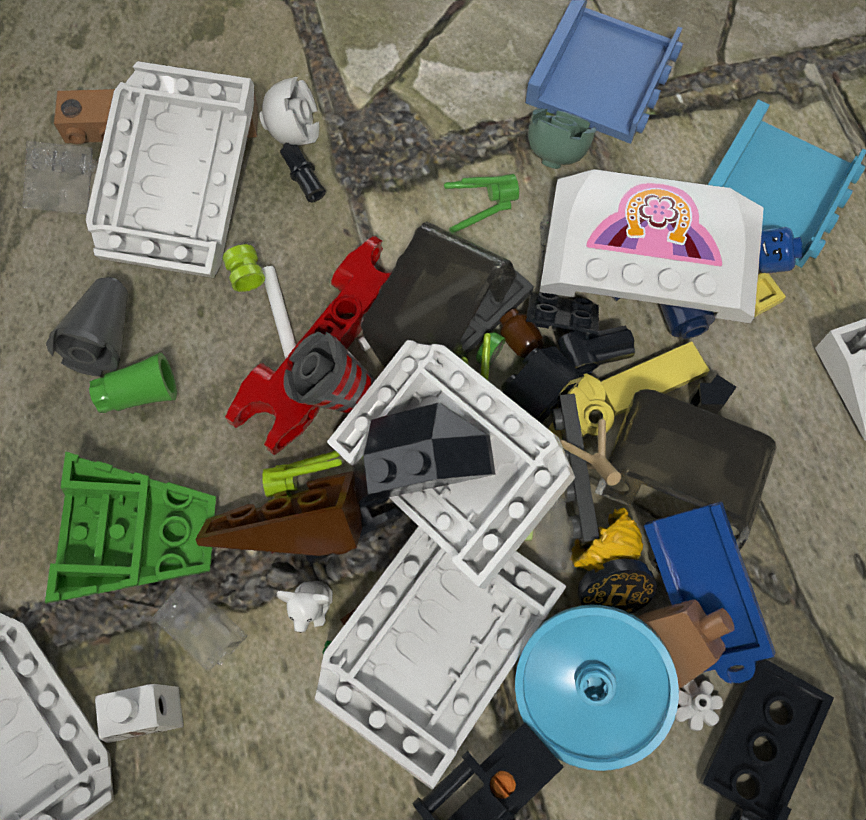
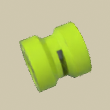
[222,244,265,292]

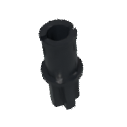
[280,143,326,203]

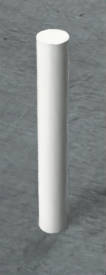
[262,266,296,359]

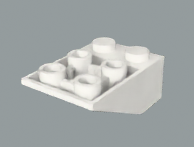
[815,318,866,441]

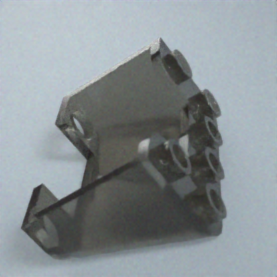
[361,221,517,366]
[595,389,777,551]

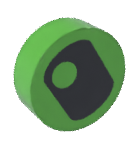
[476,332,506,367]

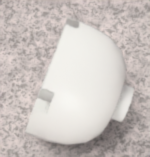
[260,77,319,146]

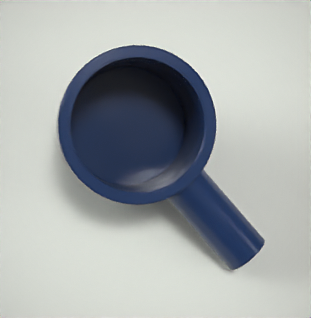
[660,304,715,339]

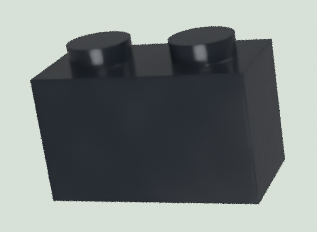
[501,346,585,424]

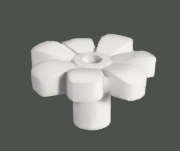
[675,680,723,731]

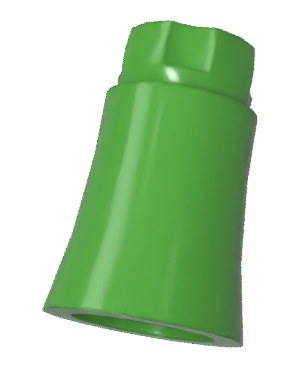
[89,352,177,413]

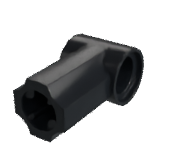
[558,325,635,374]

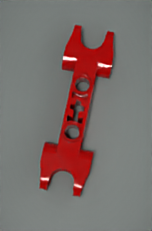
[225,236,420,455]

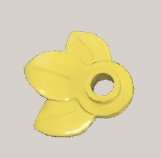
[548,374,615,440]

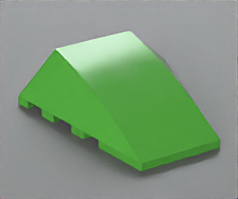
[45,451,216,604]

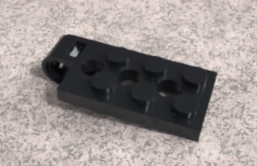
[699,659,834,820]

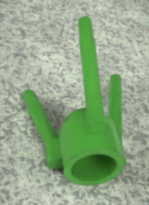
[444,174,519,234]

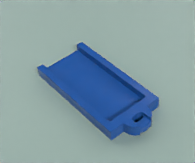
[644,501,775,684]

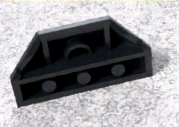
[353,403,496,503]

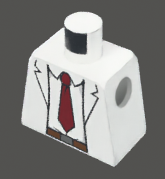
[95,684,183,743]

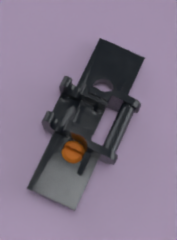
[412,722,564,820]

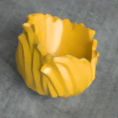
[570,508,643,573]

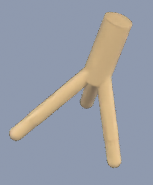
[560,419,621,486]

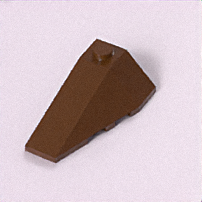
[195,471,362,556]

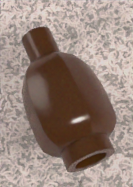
[499,309,544,358]

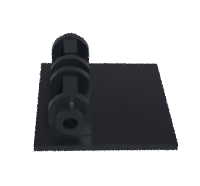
[526,292,599,335]

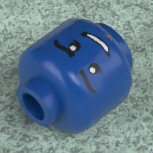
[759,227,803,273]

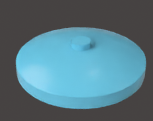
[515,605,679,771]

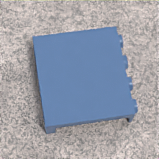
[525,0,683,144]

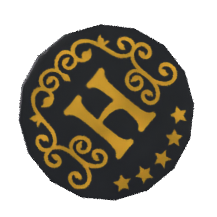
[578,558,657,614]

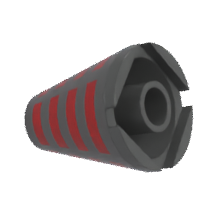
[284,332,376,413]

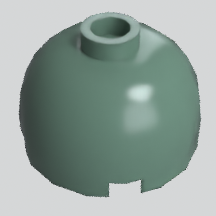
[528,108,596,169]

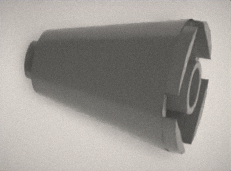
[46,277,128,376]

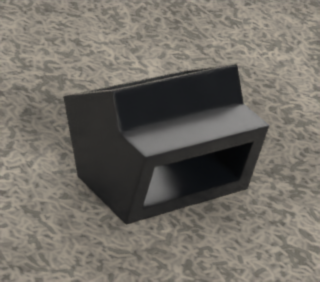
[689,374,736,420]

